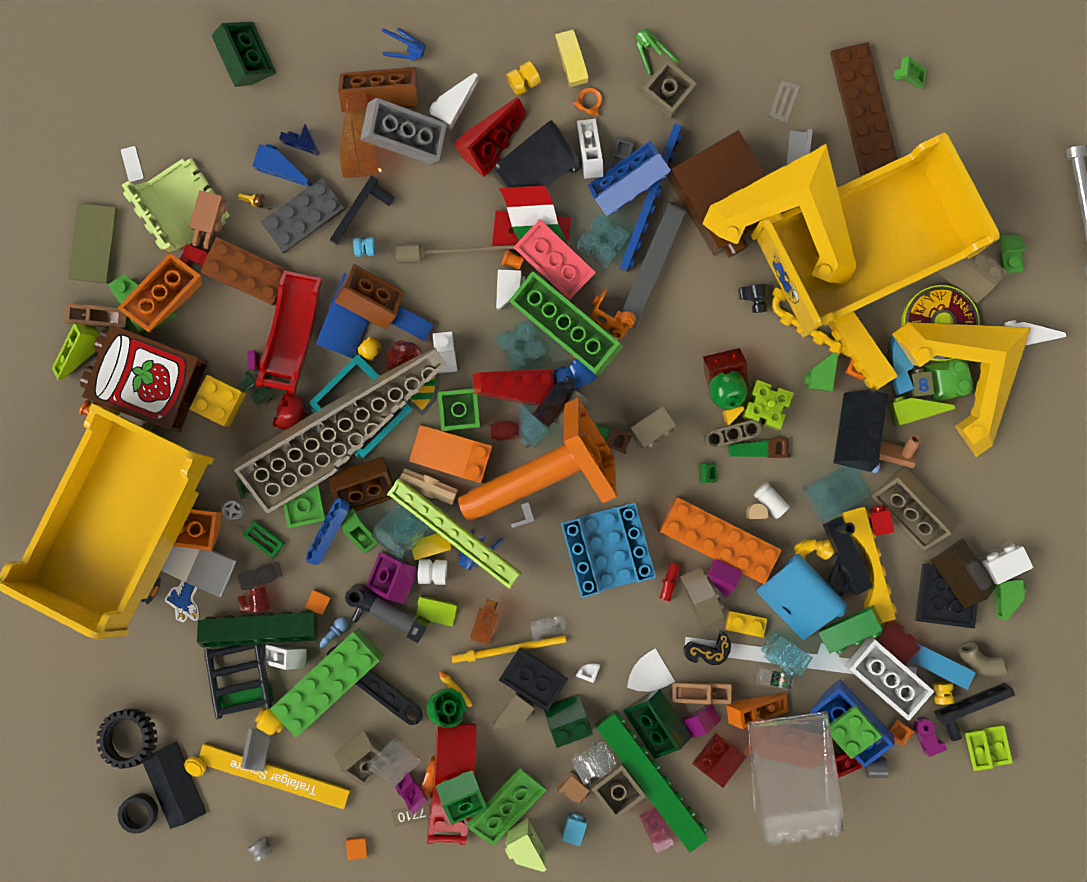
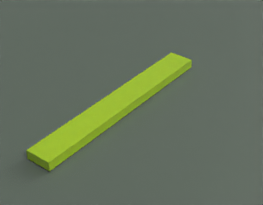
[388,478,522,589]

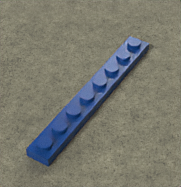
[619,124,683,272]

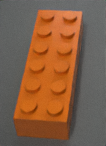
[658,497,782,585]

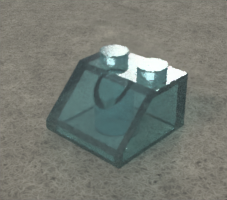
[519,404,549,449]

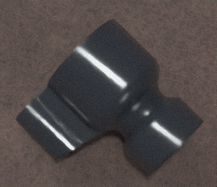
[739,284,768,313]

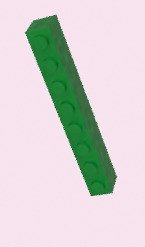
[595,710,708,853]

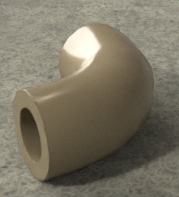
[958,642,1009,677]

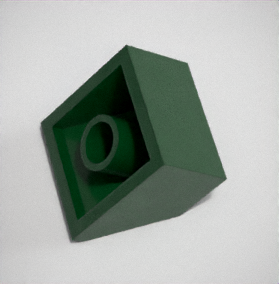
[544,694,593,748]

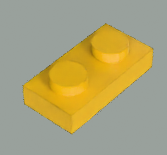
[725,610,767,638]

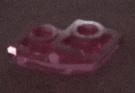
[639,807,674,853]

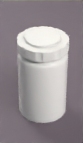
[754,482,790,519]

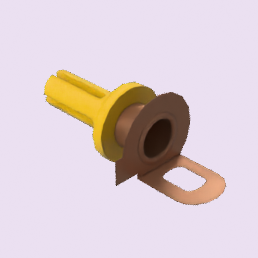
[238,193,272,210]

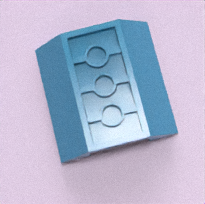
[561,503,656,598]

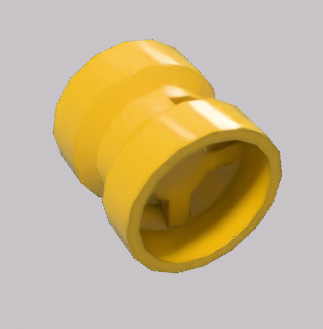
[933,682,955,705]

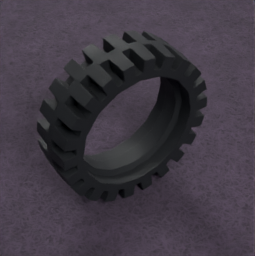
[96,709,158,769]

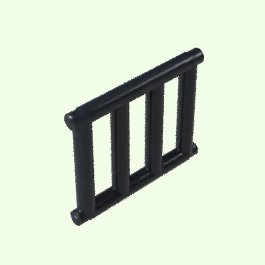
[204,644,272,720]

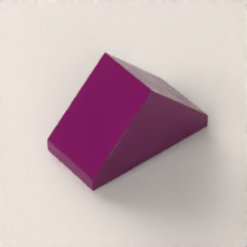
[708,559,742,597]
[681,704,721,738]

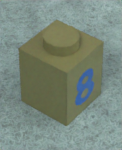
[909,369,934,398]

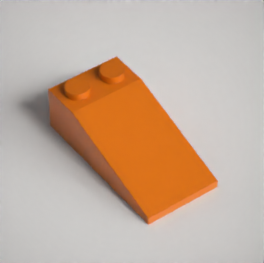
[118,253,202,333]
[409,425,493,483]

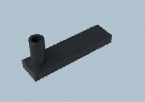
[330,175,395,245]
[823,516,873,595]
[934,682,1015,741]

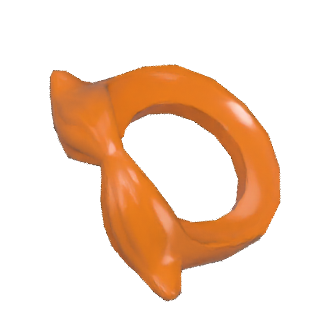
[572,88,602,116]

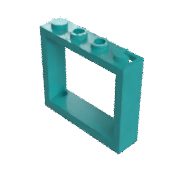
[309,355,414,458]

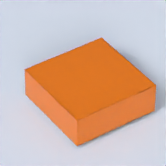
[305,590,331,615]
[346,837,368,860]

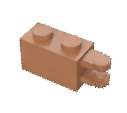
[189,190,227,249]

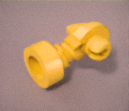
[794,539,834,560]

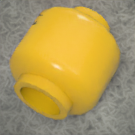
[255,707,284,735]

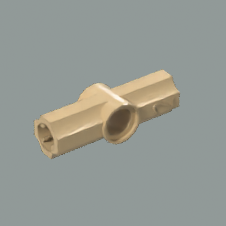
[400,468,458,505]

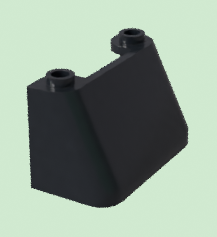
[493,120,582,188]

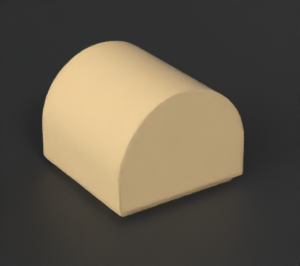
[746,503,768,519]

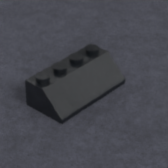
[833,389,888,472]

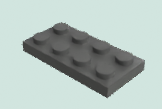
[261,178,345,253]

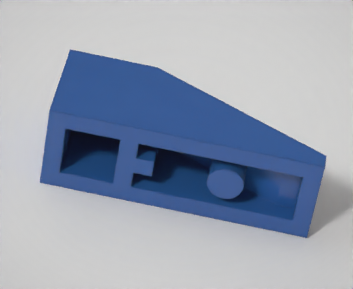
[252,144,312,187]

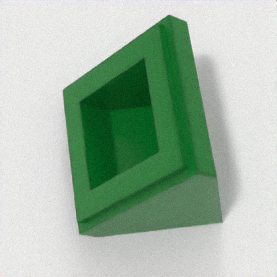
[699,463,717,483]

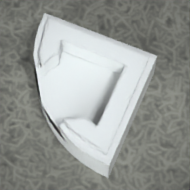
[576,663,600,683]

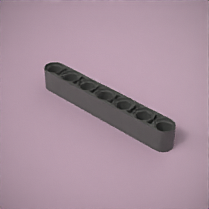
[621,202,687,329]

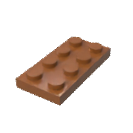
[200,237,288,305]

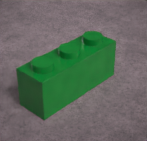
[819,605,885,654]

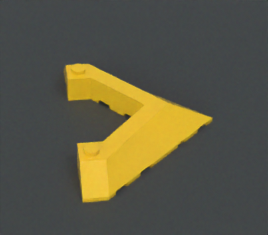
[703,144,857,284]
[892,322,1031,457]

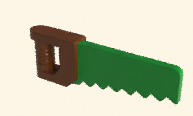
[595,424,632,454]
[729,438,791,458]

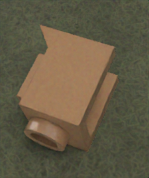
[557,771,589,803]

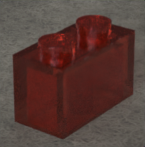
[874,620,921,665]

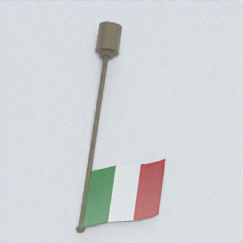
[396,185,571,263]

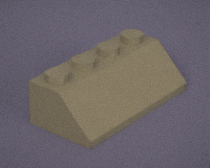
[936,251,1007,304]
[871,466,959,551]

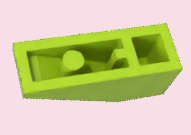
[52,323,99,380]
[888,396,955,426]

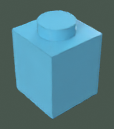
[561,813,587,847]

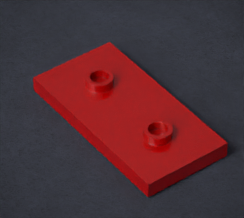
[492,210,571,252]

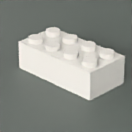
[844,637,934,721]

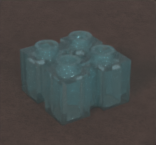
[576,212,630,269]
[495,319,547,371]
[761,631,813,677]

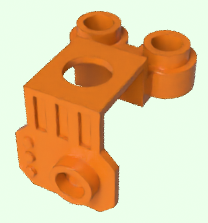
[589,288,636,339]

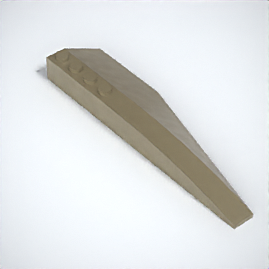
[234,348,446,514]

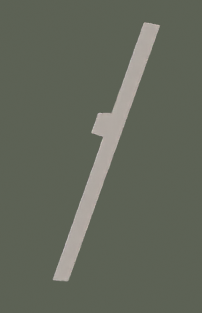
[685,637,917,675]

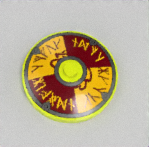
[901,285,980,362]

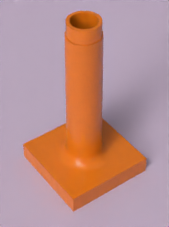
[458,397,617,521]

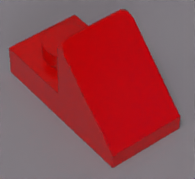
[828,752,862,779]

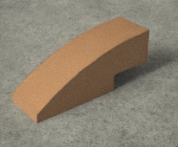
[65,303,126,328]
[672,682,734,705]

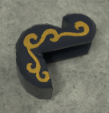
[683,630,731,665]

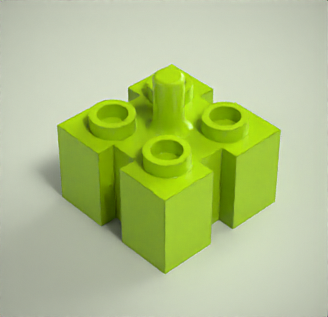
[741,380,794,430]

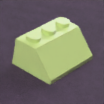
[505,818,547,872]

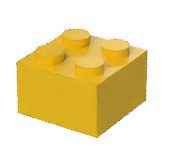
[190,375,247,427]

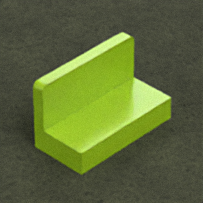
[416,595,458,626]

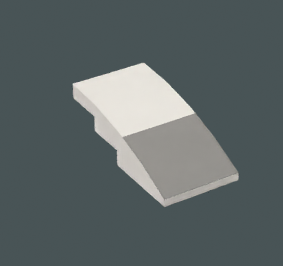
[161,546,237,597]

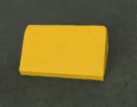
[410,533,453,560]

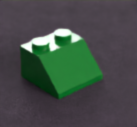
[435,770,488,825]

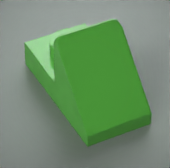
[999,234,1027,274]

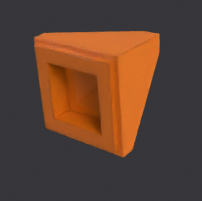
[889,719,915,747]

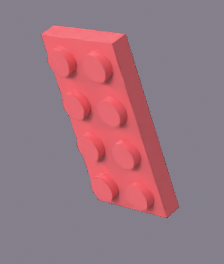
[513,219,596,300]

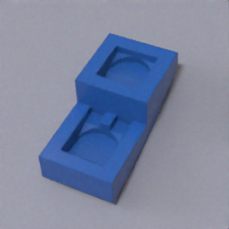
[391,306,434,341]

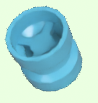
[353,237,375,257]

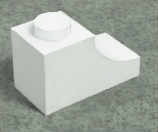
[433,331,458,374]

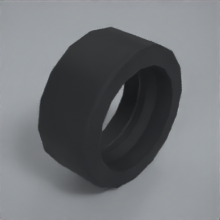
[117,793,158,834]

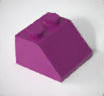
[366,552,418,604]

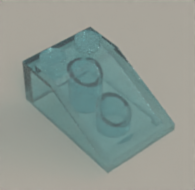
[802,466,871,522]
[372,503,430,561]

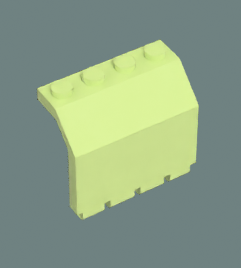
[122,158,230,253]

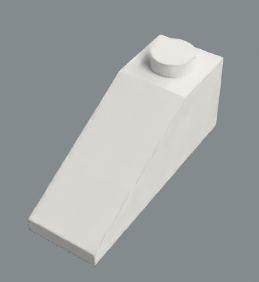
[429,73,479,130]
[577,118,603,179]
[1004,320,1066,346]

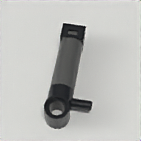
[345,584,430,643]

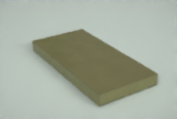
[68,203,118,284]

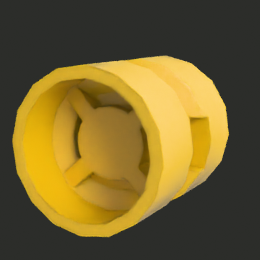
[506,61,541,96]

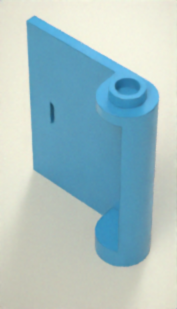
[755,553,847,640]

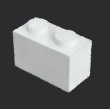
[982,544,1033,584]

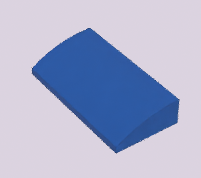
[316,273,369,359]

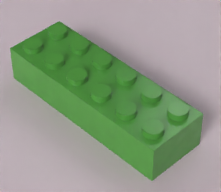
[509,271,624,376]
[270,627,385,738]

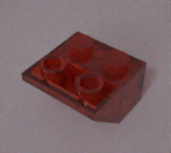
[692,732,747,788]

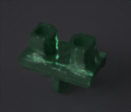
[238,370,272,406]

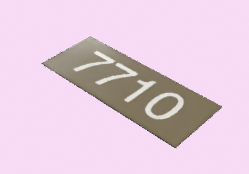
[391,804,430,827]

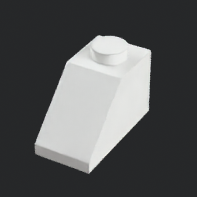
[496,270,525,311]
[264,644,307,670]

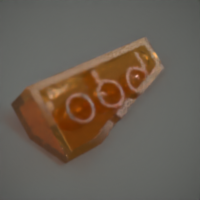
[339,94,381,178]

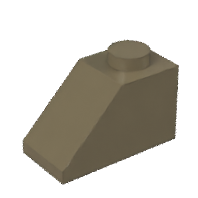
[493,692,535,729]

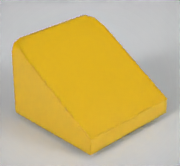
[723,406,744,426]

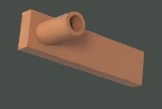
[879,435,921,468]

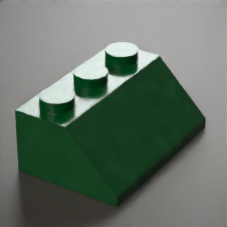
[211,22,276,87]
[623,689,692,759]

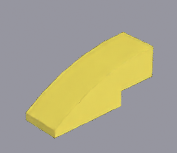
[555,30,588,87]

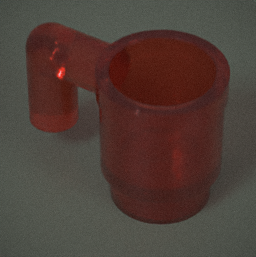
[237,587,270,613]

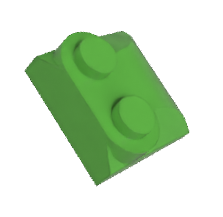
[924,358,973,402]

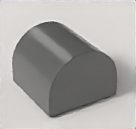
[865,757,889,778]

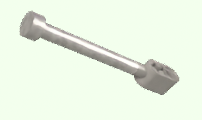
[1065,145,1087,277]

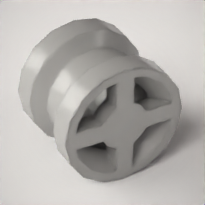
[222,500,245,520]
[248,837,273,862]

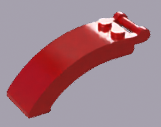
[256,270,322,394]
[427,723,476,845]

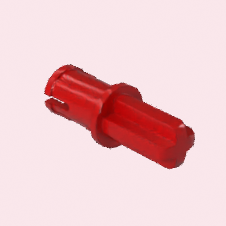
[659,563,680,602]

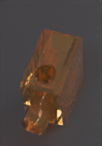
[470,599,498,645]

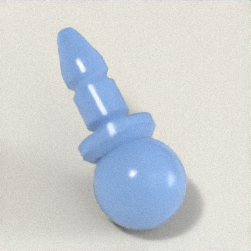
[319,617,349,647]

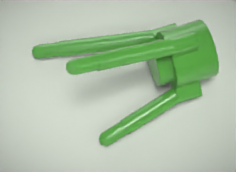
[636,28,679,75]

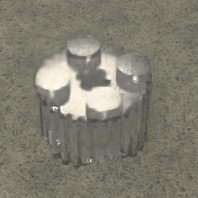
[571,742,617,785]

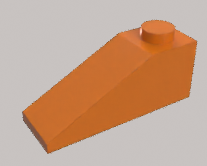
[726,693,789,729]

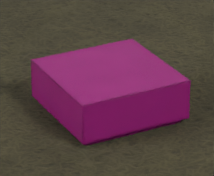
[247,350,260,371]

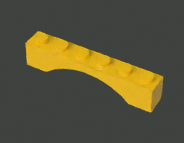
[838,506,897,622]

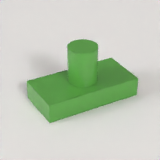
[894,56,927,88]

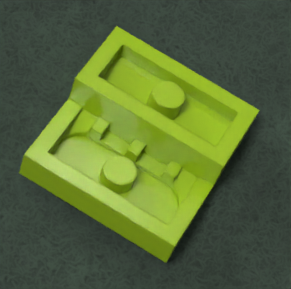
[965,724,1013,771]

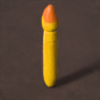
[439,671,472,707]

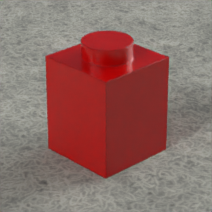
[869,505,894,536]

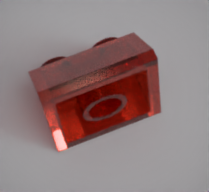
[703,348,748,389]

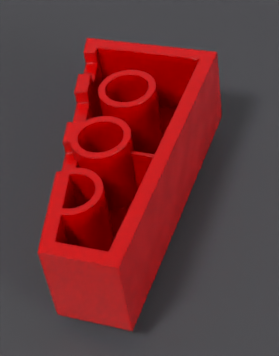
[472,369,554,407]

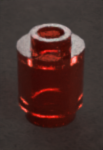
[490,420,519,441]

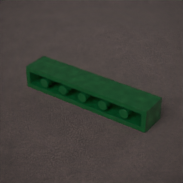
[197,611,318,648]

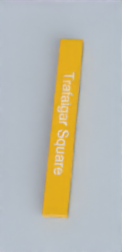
[199,743,351,809]

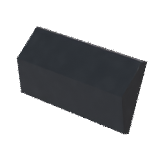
[143,742,207,829]

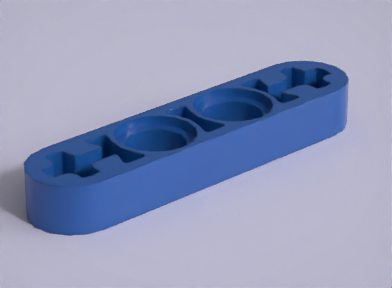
[306,498,349,565]

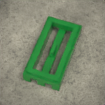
[242,520,285,559]

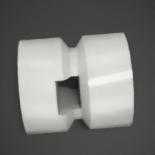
[418,559,447,585]

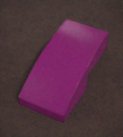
[394,770,428,814]

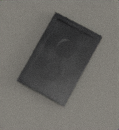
[499,647,568,712]

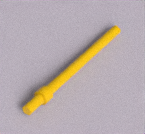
[452,635,566,663]

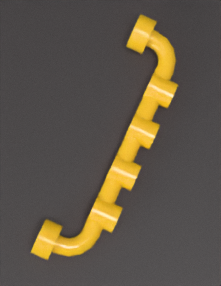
[771,287,845,356]

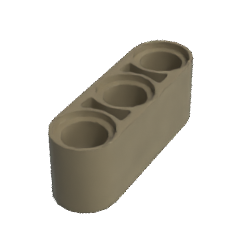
[704,420,761,448]

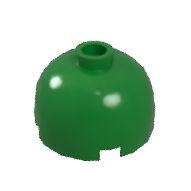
[708,371,748,410]
[426,688,466,728]

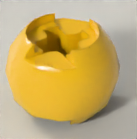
[358,337,382,361]

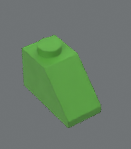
[804,352,838,392]
[341,508,380,554]
[994,578,1026,621]

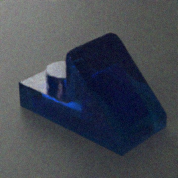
[279,124,320,156]

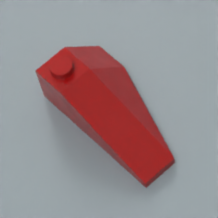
[454,97,527,177]

